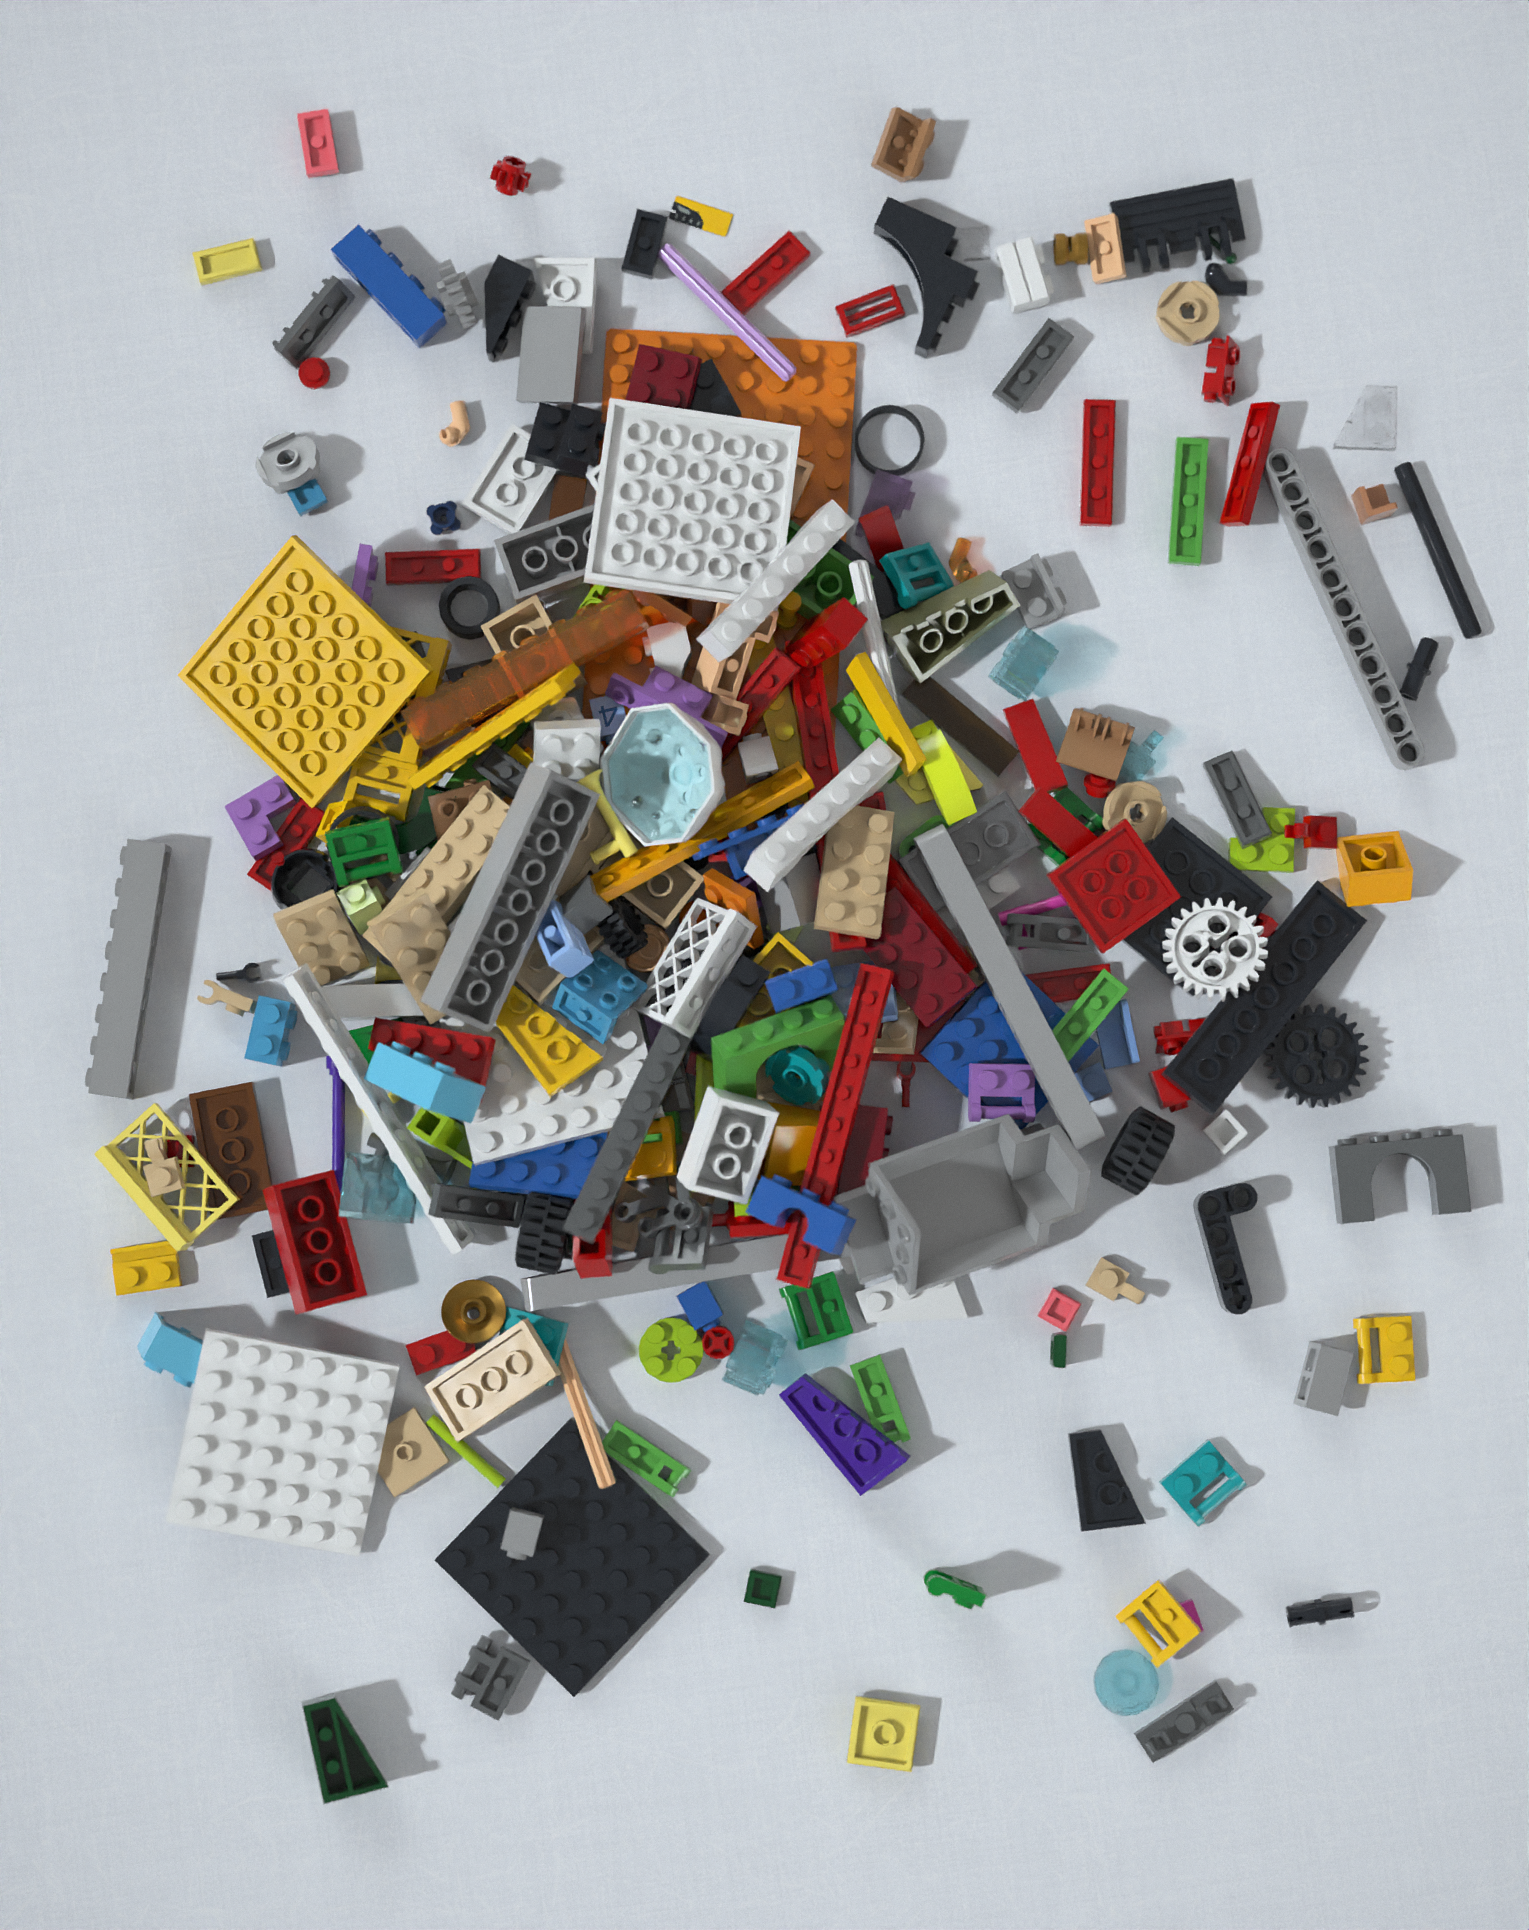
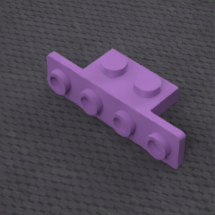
[605,666,728,749]

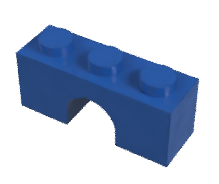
[746,1174,857,1255]

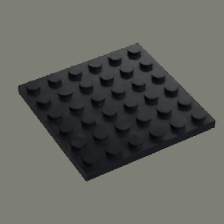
[435,1418,710,1697]

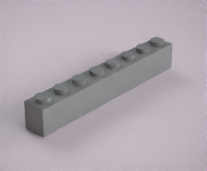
[85,839,172,1100]

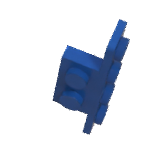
[692,803,804,880]

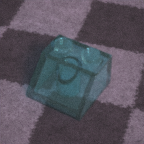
[339,1152,417,1224]

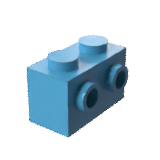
[244,995,298,1067]

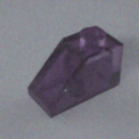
[855,469,916,537]

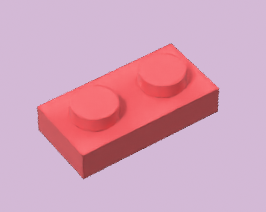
[297,109,339,178]

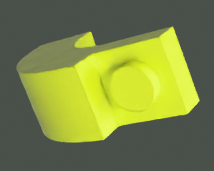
[910,719,977,825]

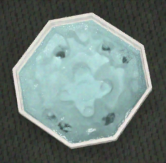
[599,703,725,846]

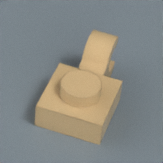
[197,980,257,1017]
[143,1137,185,1197]
[1085,1257,1145,1304]

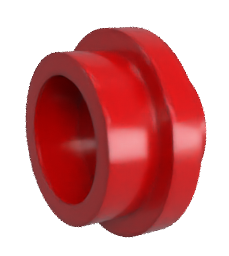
[298,357,330,389]
[1083,773,1116,798]

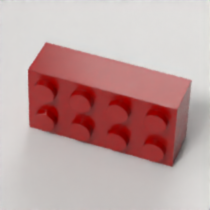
[263,1169,367,1315]

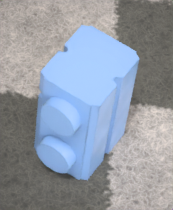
[536,899,594,978]

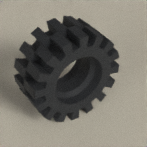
[596,896,648,959]

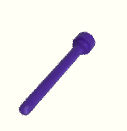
[326,1056,345,1206]

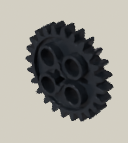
[1263,1004,1369,1108]

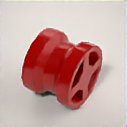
[702,1325,734,1359]

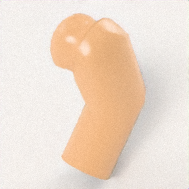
[439,401,470,447]

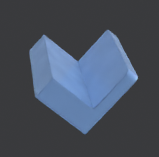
[1096,999,1140,1070]

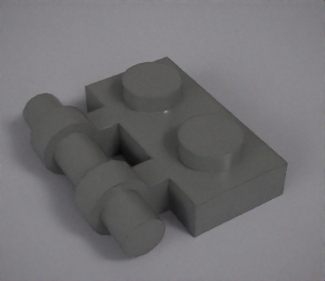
[451,1635,530,1721]

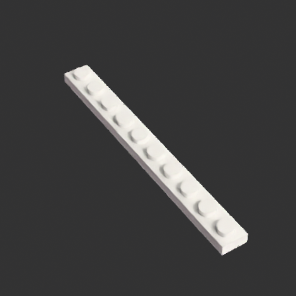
[283,963,474,1255]

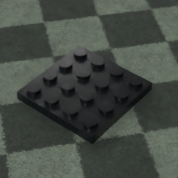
[1122,817,1272,997]

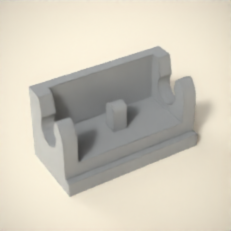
[1293,1341,1354,1416]

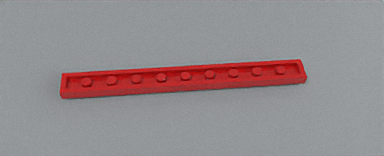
[784,640,866,953]
[776,963,894,1289]

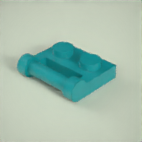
[879,542,954,609]
[1159,1440,1247,1527]

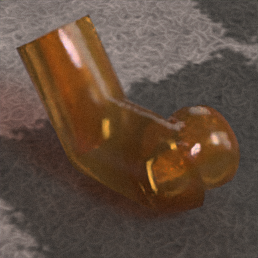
[948,537,978,583]

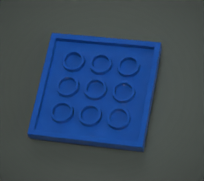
[919,972,1099,1130]
[469,1131,608,1199]

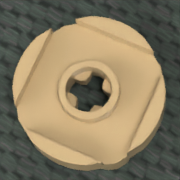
[1155,280,1220,346]
[1103,781,1167,843]

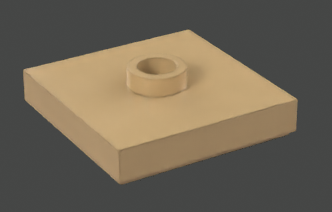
[378,1407,450,1498]

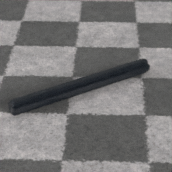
[1394,462,1482,639]

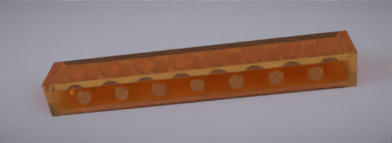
[401,588,650,750]

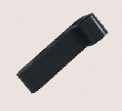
[1193,1183,1258,1315]

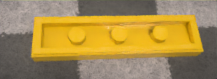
[846,652,926,777]

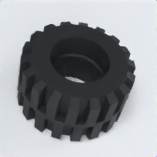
[1101,1106,1175,1196]
[515,1191,574,1275]

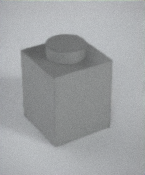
[501,1507,544,1560]

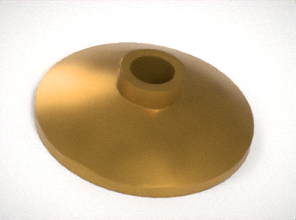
[441,1280,506,1344]

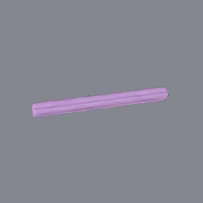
[658,243,796,381]

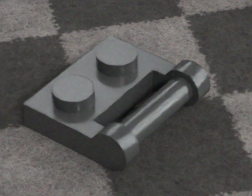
[648,1206,713,1275]

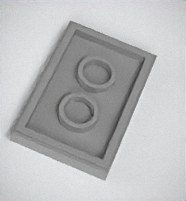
[516,306,586,404]

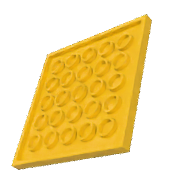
[177,535,434,808]

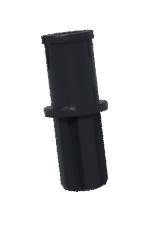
[1399,637,1439,701]

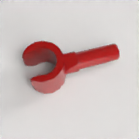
[896,1062,916,1107]

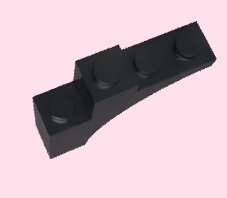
[874,197,980,359]

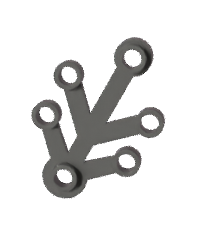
[614,1161,703,1238]

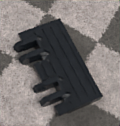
[1109,178,1246,273]

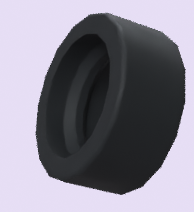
[438,576,501,640]

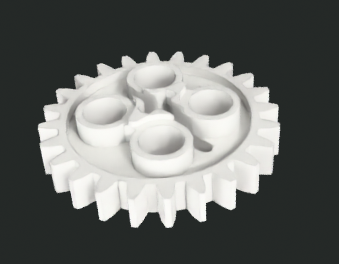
[1162,898,1268,1002]

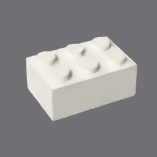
[677,1086,779,1205]

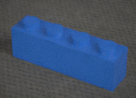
[331,224,447,349]

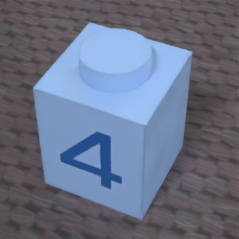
[589,696,626,745]

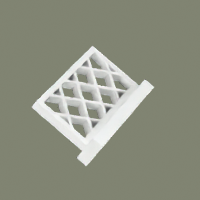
[631,898,757,1038]

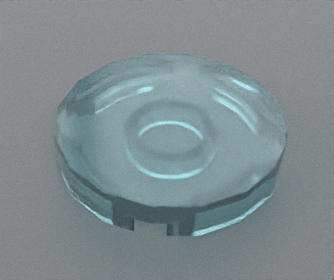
[1093,1649,1159,1716]

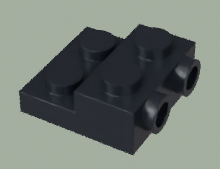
[524,402,606,477]

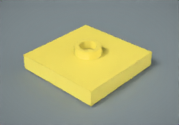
[846,1696,920,1772]

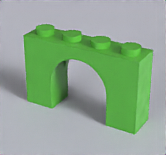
[711,995,845,1099]

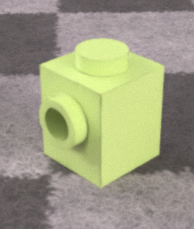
[336,878,386,935]

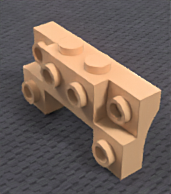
[691,602,779,735]

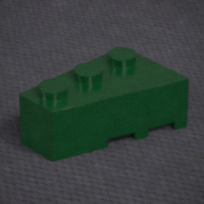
[302,1694,389,1804]

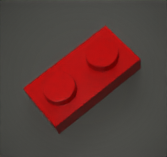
[406,1330,477,1376]

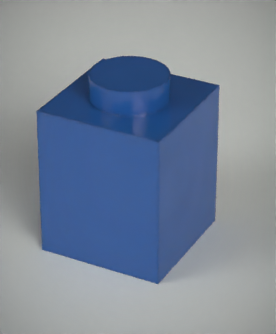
[676,1281,724,1332]

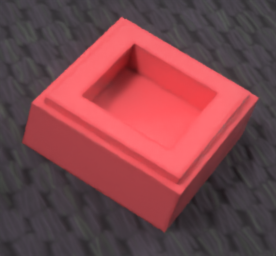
[1037,1288,1081,1332]

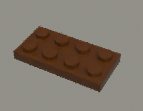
[189,1082,273,1220]

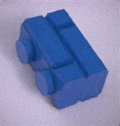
[765,959,838,1014]

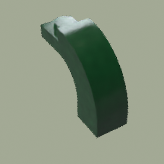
[349,784,456,854]

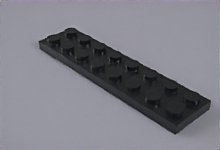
[1161,880,1367,1116]

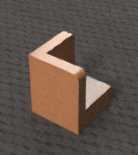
[1351,484,1398,525]

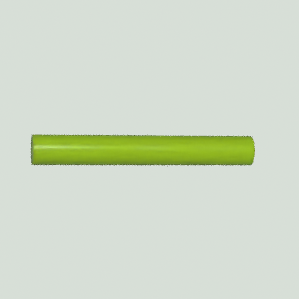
[425,1414,506,1488]

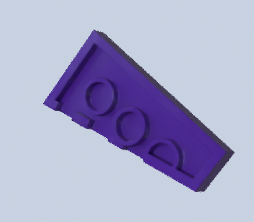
[779,1373,911,1496]

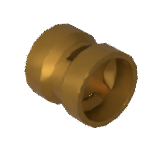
[1053,233,1088,266]

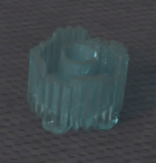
[988,626,1059,702]
[721,1320,788,1395]

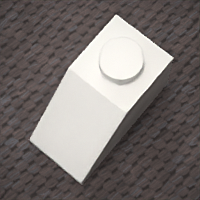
[738,733,778,785]

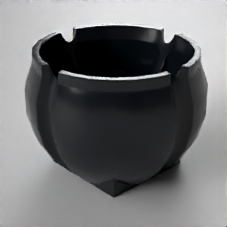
[271,848,345,910]

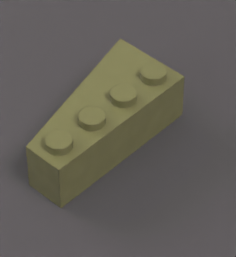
[880,570,1021,683]

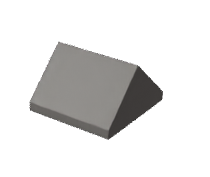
[756,853,820,934]

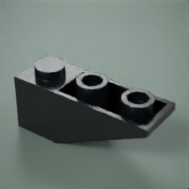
[484,254,536,363]

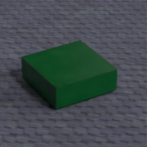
[1050,1334,1067,1368]
[743,1568,782,1609]

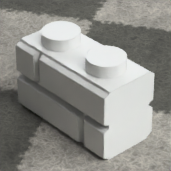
[995,237,1054,314]

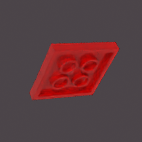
[1046,819,1181,954]

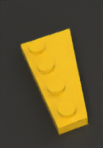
[495,984,603,1098]

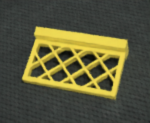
[94,1103,240,1252]

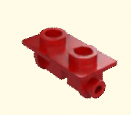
[1201,335,1240,406]
[1153,1018,1206,1055]

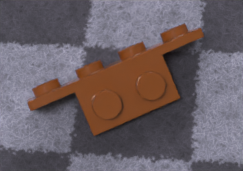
[632,590,717,627]

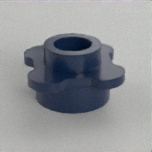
[426,501,461,535]

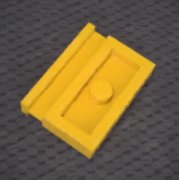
[110,1241,182,1296]

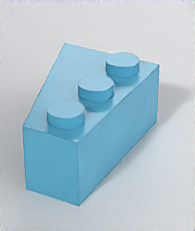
[364,1041,486,1123]
[137,1312,203,1388]

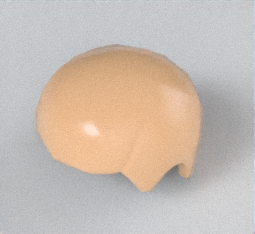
[626,924,670,973]

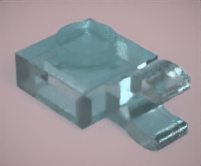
[1119,730,1164,782]

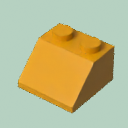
[1336,831,1413,907]

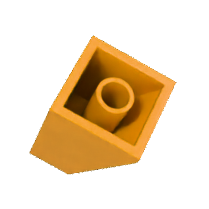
[757,1102,821,1186]

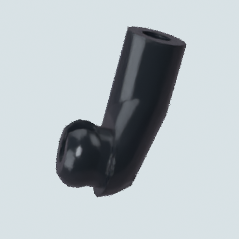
[1204,263,1247,296]

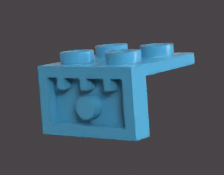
[552,950,648,1044]

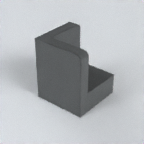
[559,875,613,935]

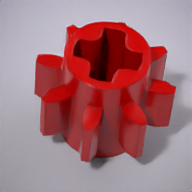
[490,156,531,196]

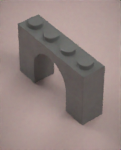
[1329,1129,1471,1224]

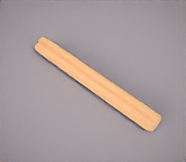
[558,1338,615,1489]

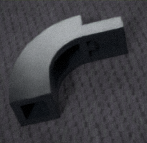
[690,955,770,1064]

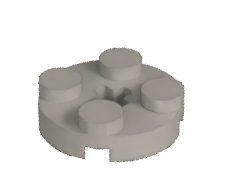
[256,432,320,494]

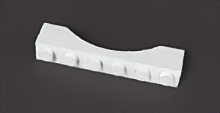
[697,499,855,662]
[642,622,727,805]
[744,738,902,892]

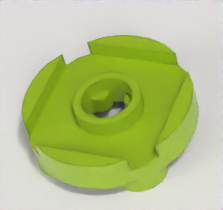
[639,1317,703,1383]

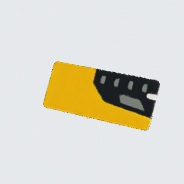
[669,196,733,237]

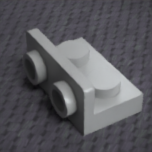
[1001,553,1067,631]

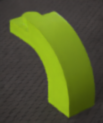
[407,1107,473,1169]

